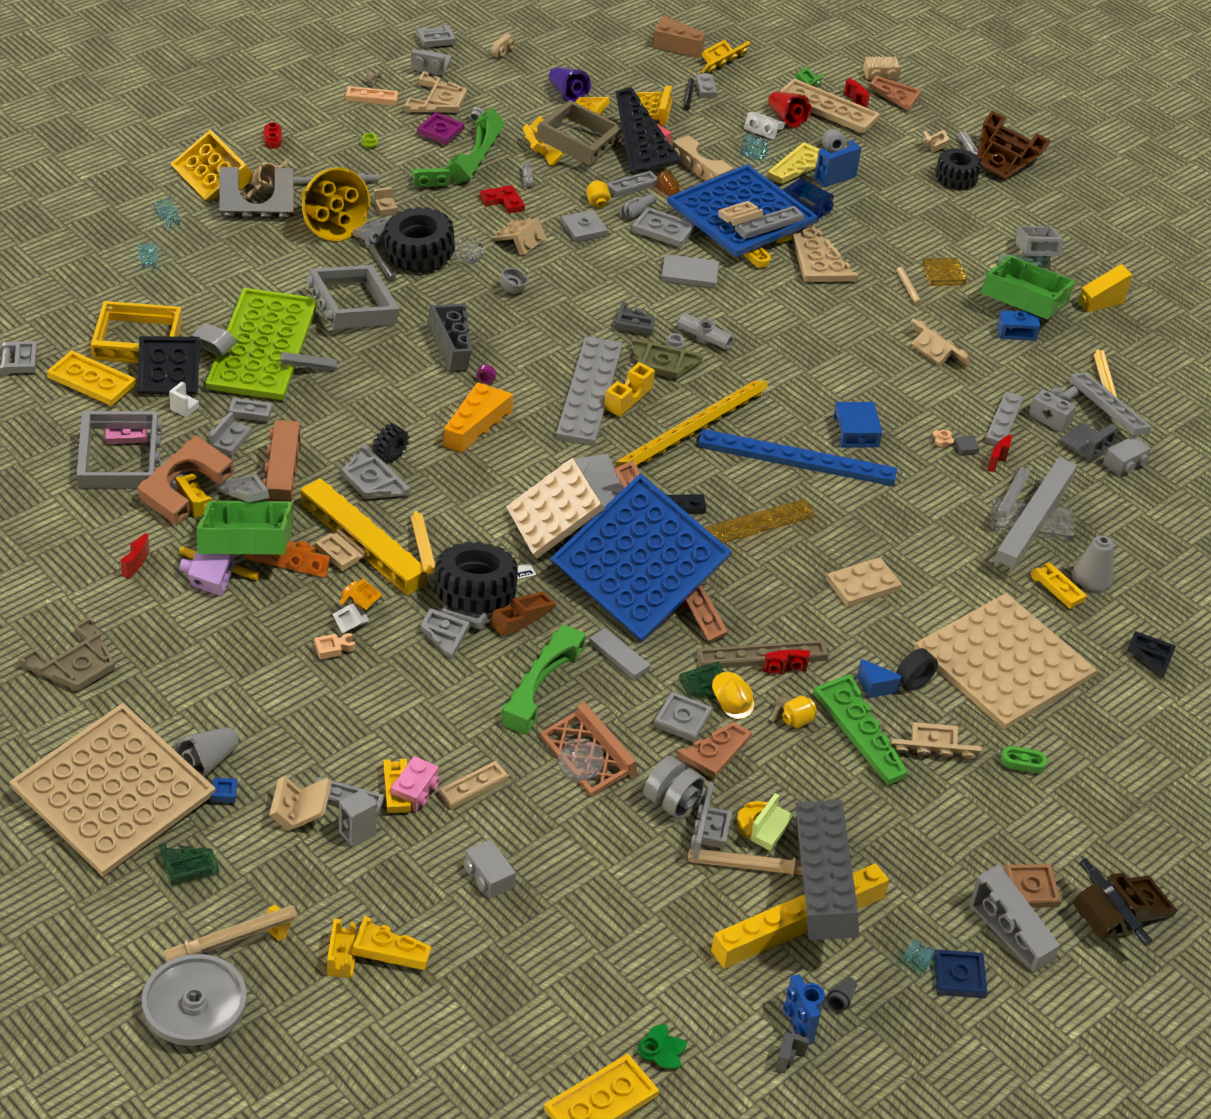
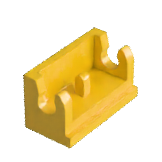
[175,474,213,518]
[327,919,357,978]

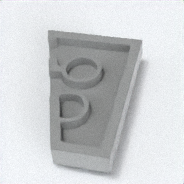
[216,474,270,503]

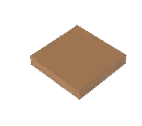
[1004,864,1061,908]

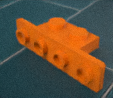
[245,541,330,577]

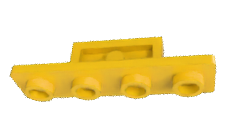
[701,39,751,74]
[522,116,564,167]

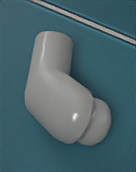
[1051,387,1078,401]

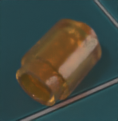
[657,170,680,196]

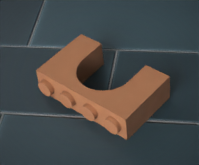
[137,435,235,526]

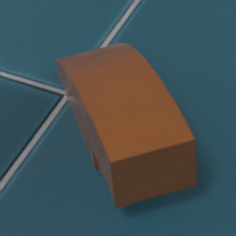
[489,591,556,636]

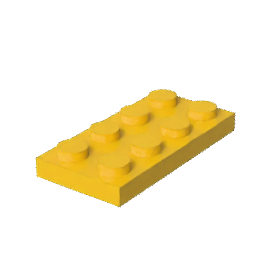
[46,350,136,406]
[544,1054,659,1119]

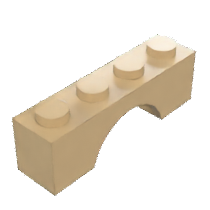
[672,135,734,181]

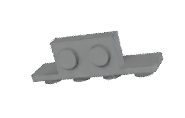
[691,782,732,859]

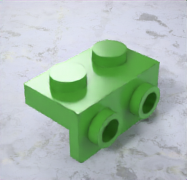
[412,168,450,187]

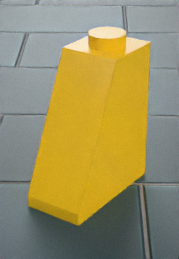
[1078,264,1132,312]

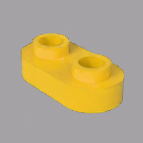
[743,247,771,268]

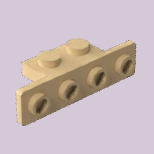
[911,318,971,367]
[890,722,982,759]

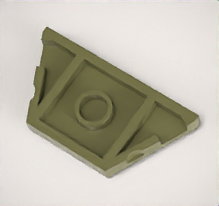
[631,338,703,379]

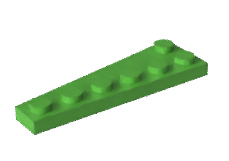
[813,674,908,786]

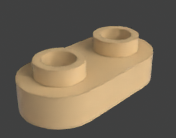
[491,33,515,58]

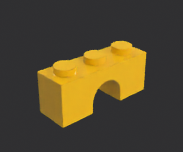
[604,362,655,417]

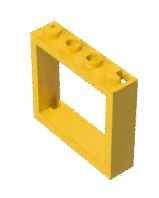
[91,301,182,363]

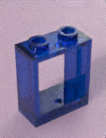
[783,178,834,220]

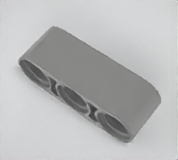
[190,323,237,356]

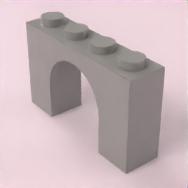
[220,167,294,218]

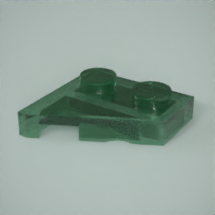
[678,661,725,699]
[158,844,219,886]

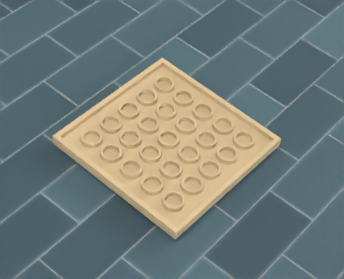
[914,593,1097,730]
[9,703,216,877]

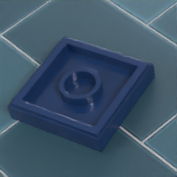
[933,949,988,999]

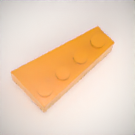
[443,382,514,453]

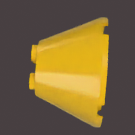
[301,167,370,241]

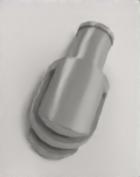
[619,193,656,219]

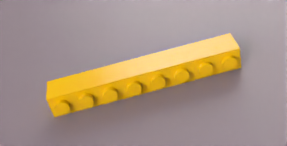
[300,478,428,596]
[711,863,889,969]

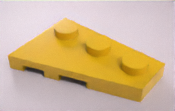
[352,916,431,970]

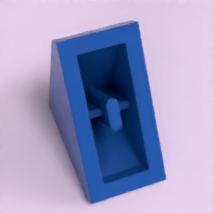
[857,659,902,699]

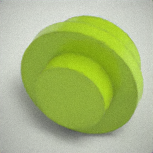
[361,133,378,148]

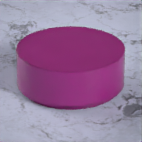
[476,365,497,383]

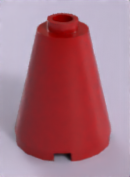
[768,91,812,128]

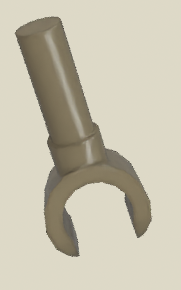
[365,72,381,86]
[768,696,789,723]

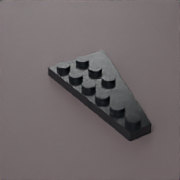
[615,87,682,175]

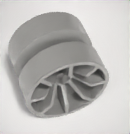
[643,756,705,819]

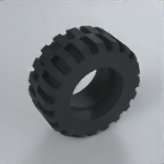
[383,207,455,272]
[434,542,518,614]

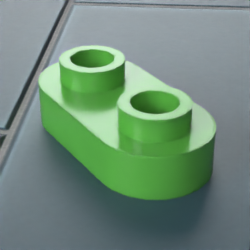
[1001,746,1048,773]

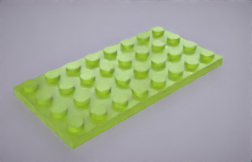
[205,288,318,400]

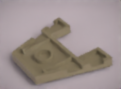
[18,616,115,691]

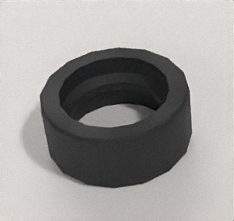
[896,648,938,691]

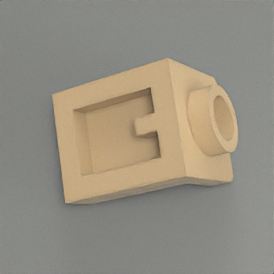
[374,187,398,216]

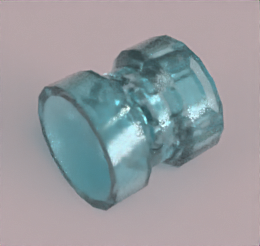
[903,938,936,971]

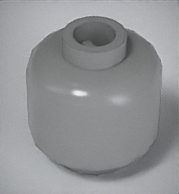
[822,129,846,153]

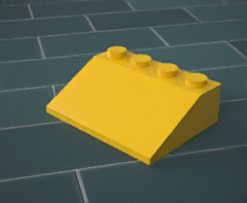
[170,130,253,202]

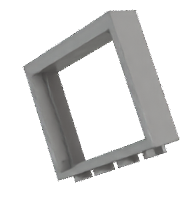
[306,265,400,329]
[77,411,162,488]

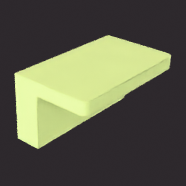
[750,793,794,851]

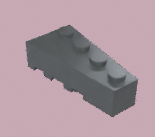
[427,303,471,371]

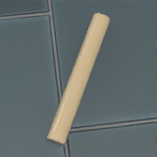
[896,267,922,306]

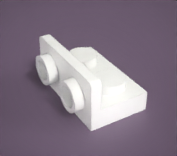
[744,112,785,139]

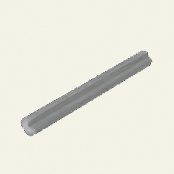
[997,466,1030,518]

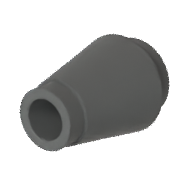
[827,977,857,1012]

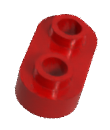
[264,122,282,149]

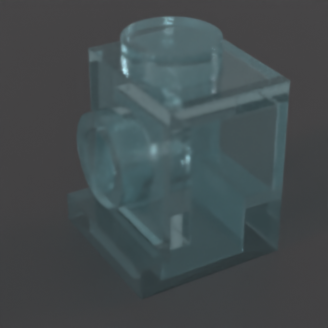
[741,132,769,161]

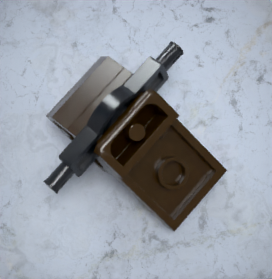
[1072,858,1178,946]

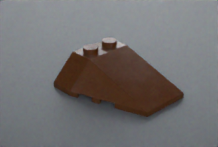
[977,110,1051,180]

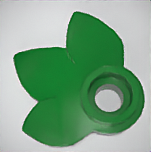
[637,1024,687,1069]

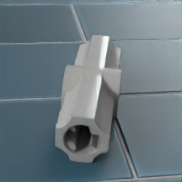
[677,312,734,350]

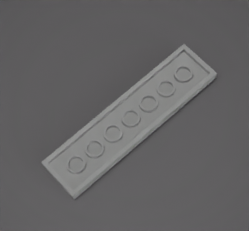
[556,336,623,446]

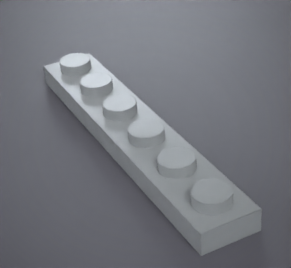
[1069,372,1152,436]

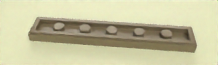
[696,640,829,670]

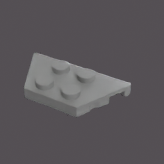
[342,444,410,499]

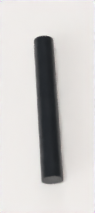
[683,78,695,111]

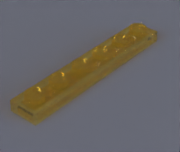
[704,499,815,543]

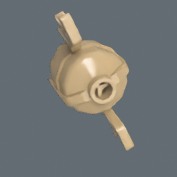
[243,160,288,200]

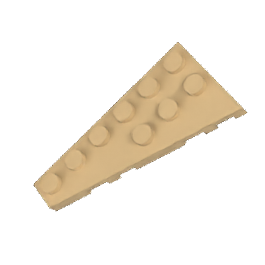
[792,224,859,282]

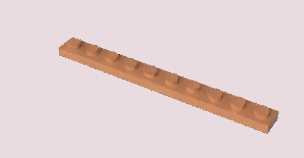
[614,460,728,644]

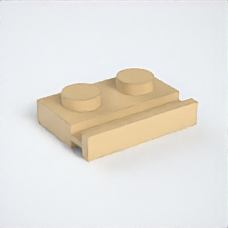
[718,201,763,226]
[315,529,366,571]

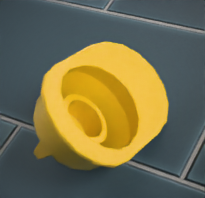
[712,672,754,719]

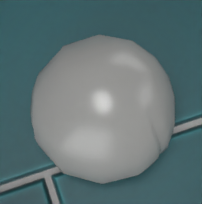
[500,267,528,294]

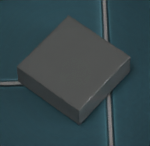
[954,436,980,456]

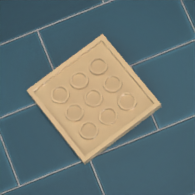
[506,458,605,558]

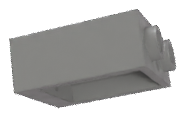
[1015,226,1063,256]

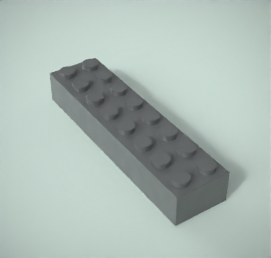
[795,799,859,940]

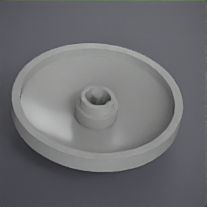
[142,954,247,1046]

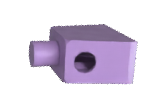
[180,550,235,596]

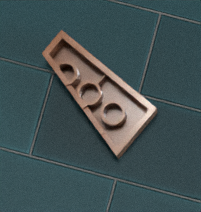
[263,420,301,502]

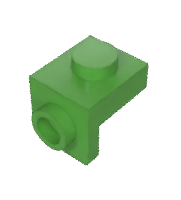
[794,67,824,88]

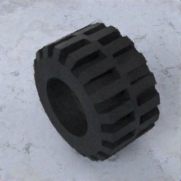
[935,148,982,190]

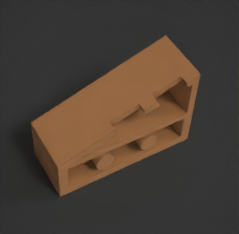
[653,15,705,58]

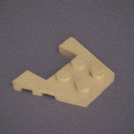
[404,71,467,113]

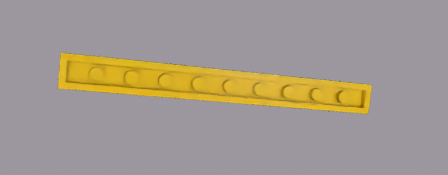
[615,380,768,467]

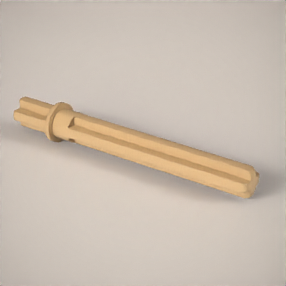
[688,849,802,877]
[164,905,298,962]

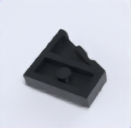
[1128,631,1176,678]

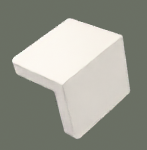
[169,382,199,417]
[332,603,369,634]

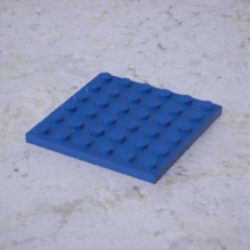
[667,164,818,257]
[550,473,732,642]

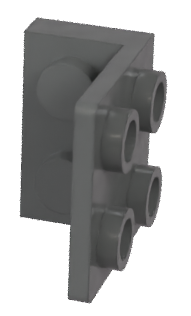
[1059,423,1118,461]

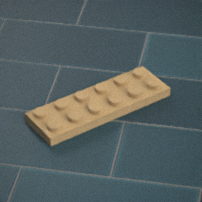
[780,79,880,134]

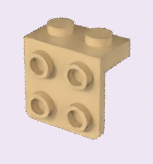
[493,218,546,255]
[269,776,332,831]

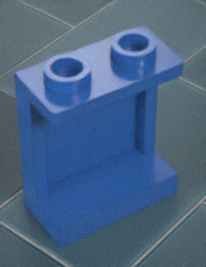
[814,140,862,188]
[833,402,883,448]

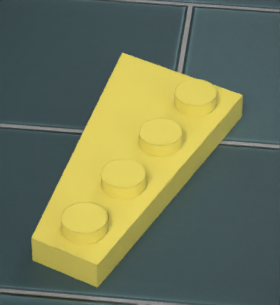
[767,142,820,184]

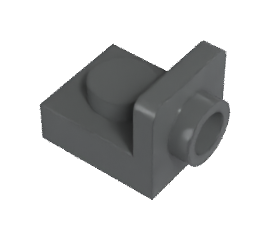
[775,1032,809,1074]

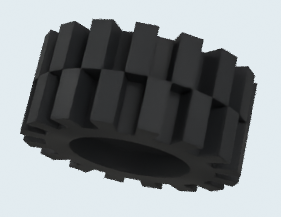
[372,423,410,463]

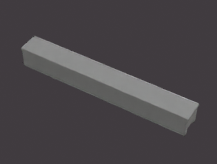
[994,457,1077,572]

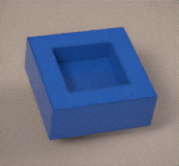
[211,778,238,803]

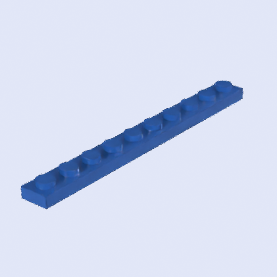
[698,429,897,486]

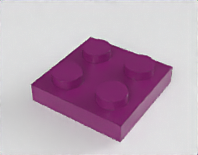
[417,112,465,145]

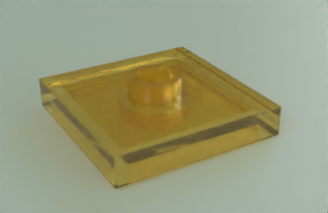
[922,258,967,286]

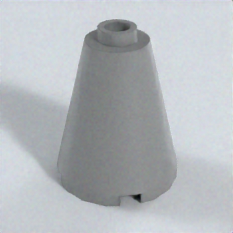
[1071,536,1114,593]
[174,727,238,778]

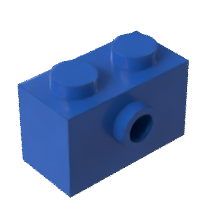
[997,310,1040,341]

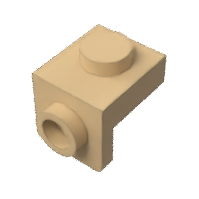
[923,130,951,153]

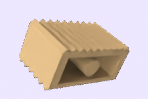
[863,56,901,80]

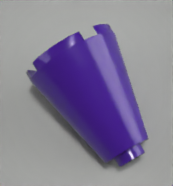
[549,67,591,102]

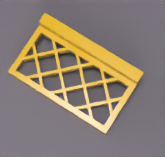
[635,86,673,125]

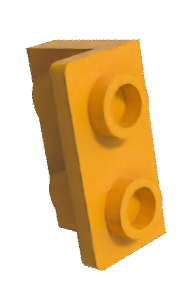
[339,578,383,610]

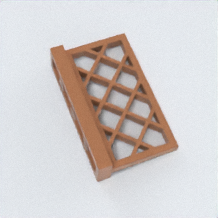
[540,702,637,797]

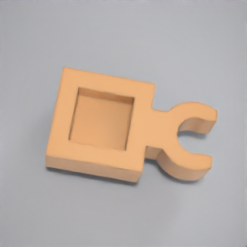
[314,633,356,660]

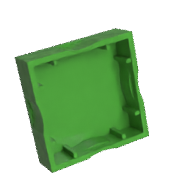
[981,255,1076,320]
[197,501,294,554]

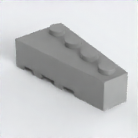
[969,864,1060,972]

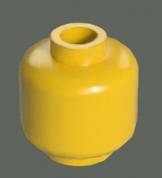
[586,180,611,208]
[782,695,817,728]

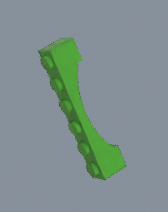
[444,107,505,185]
[501,624,586,735]

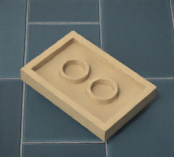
[826,557,902,607]

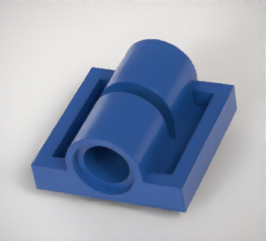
[783,974,825,1045]

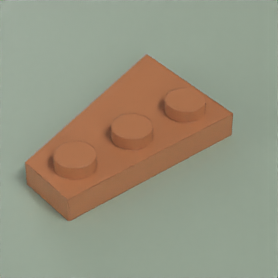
[869,76,922,111]
[677,722,752,779]

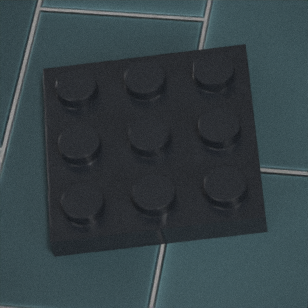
[137,336,200,394]

